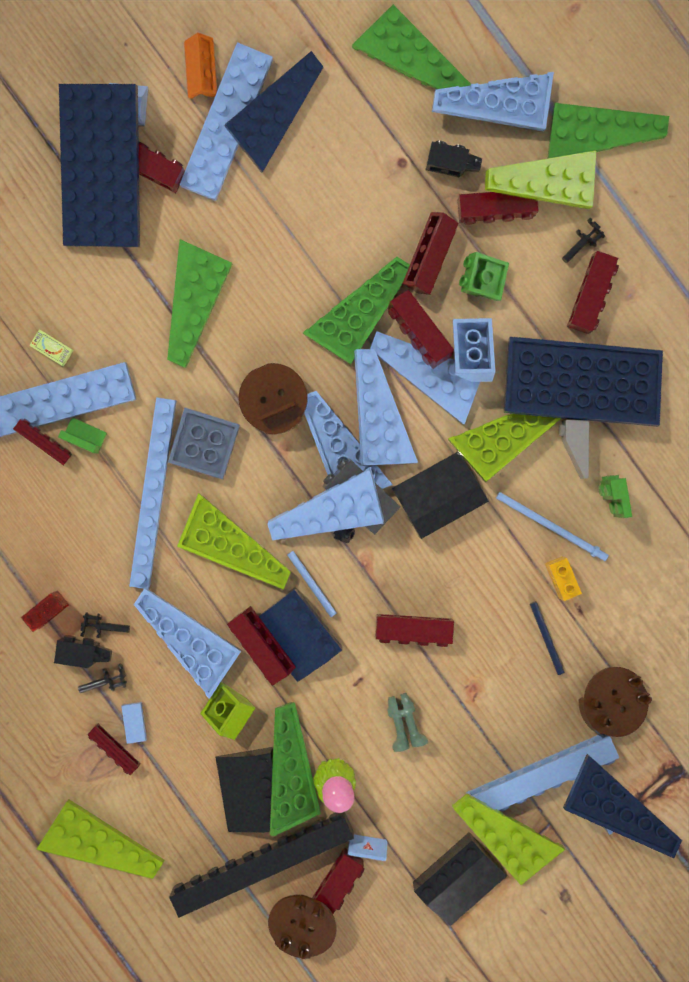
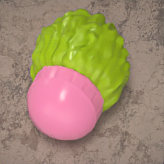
[313,758,356,813]

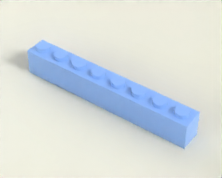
[466,734,619,811]

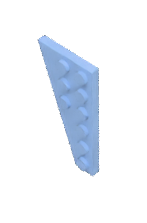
[354,349,418,466]
[267,467,384,540]
[134,587,241,699]

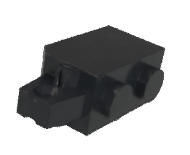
[426,141,482,178]
[54,635,112,668]

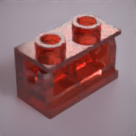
[21,591,69,632]

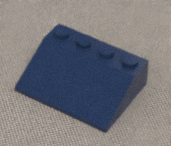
[259,587,342,682]

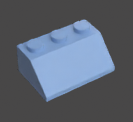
[453,318,495,382]

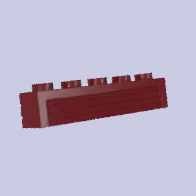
[13,419,72,466]
[87,723,141,776]

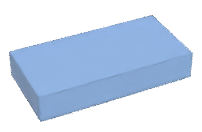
[121,702,147,744]

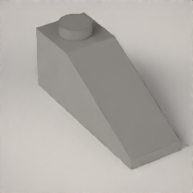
[559,420,589,479]

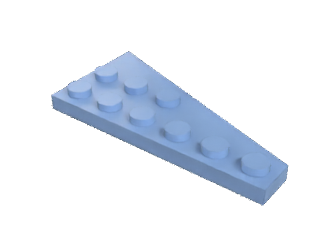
[432,72,554,132]
[370,331,480,425]
[304,391,393,489]

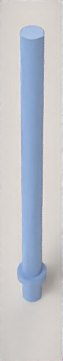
[496,492,609,561]

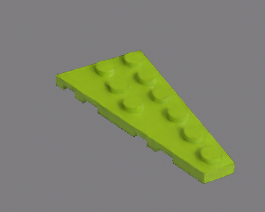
[485,151,596,209]
[448,414,562,483]
[177,493,291,590]
[452,793,565,885]
[36,799,164,879]

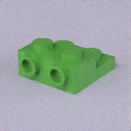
[459,252,509,301]
[599,475,632,518]

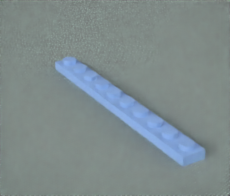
[129,397,176,589]

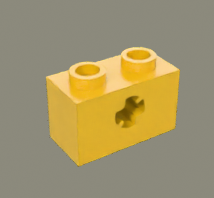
[545,556,582,601]

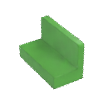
[58,418,107,454]

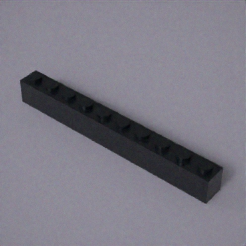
[169,812,354,918]

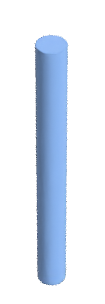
[287,551,336,617]

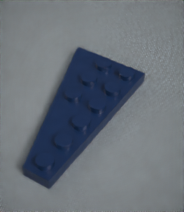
[224,51,323,173]
[563,754,682,858]

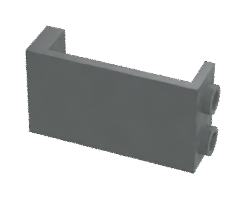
[323,458,401,535]

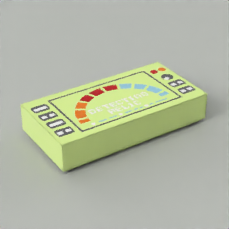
[29,329,74,366]

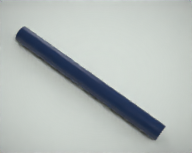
[530,601,565,675]

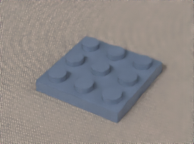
[168,408,240,480]

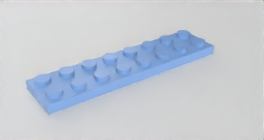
[180,42,273,201]
[0,362,137,437]

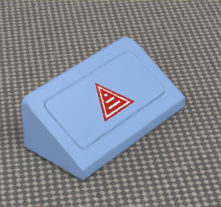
[348,834,387,861]

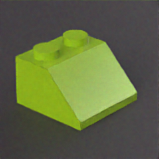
[200,682,255,740]

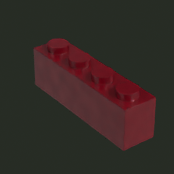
[139,142,185,194]
[457,192,539,225]
[402,212,459,295]
[567,251,619,334]
[388,289,454,369]
[227,606,296,686]
[375,614,454,647]
[312,847,365,914]

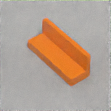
[184,32,217,99]

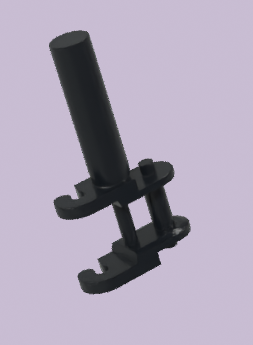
[562,218,605,263]
[80,612,130,638]
[78,663,127,694]

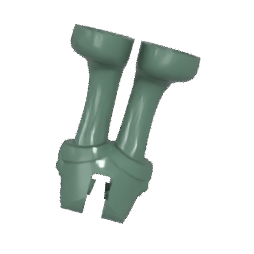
[387,693,428,752]

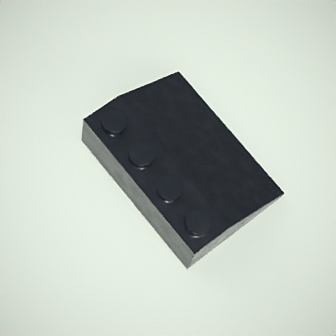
[392,452,489,539]
[215,747,273,833]
[413,832,507,926]

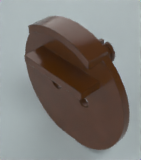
[239,363,308,435]
[578,667,652,737]
[268,895,337,959]

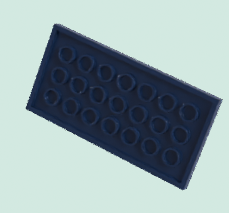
[59,84,140,247]
[504,337,663,427]

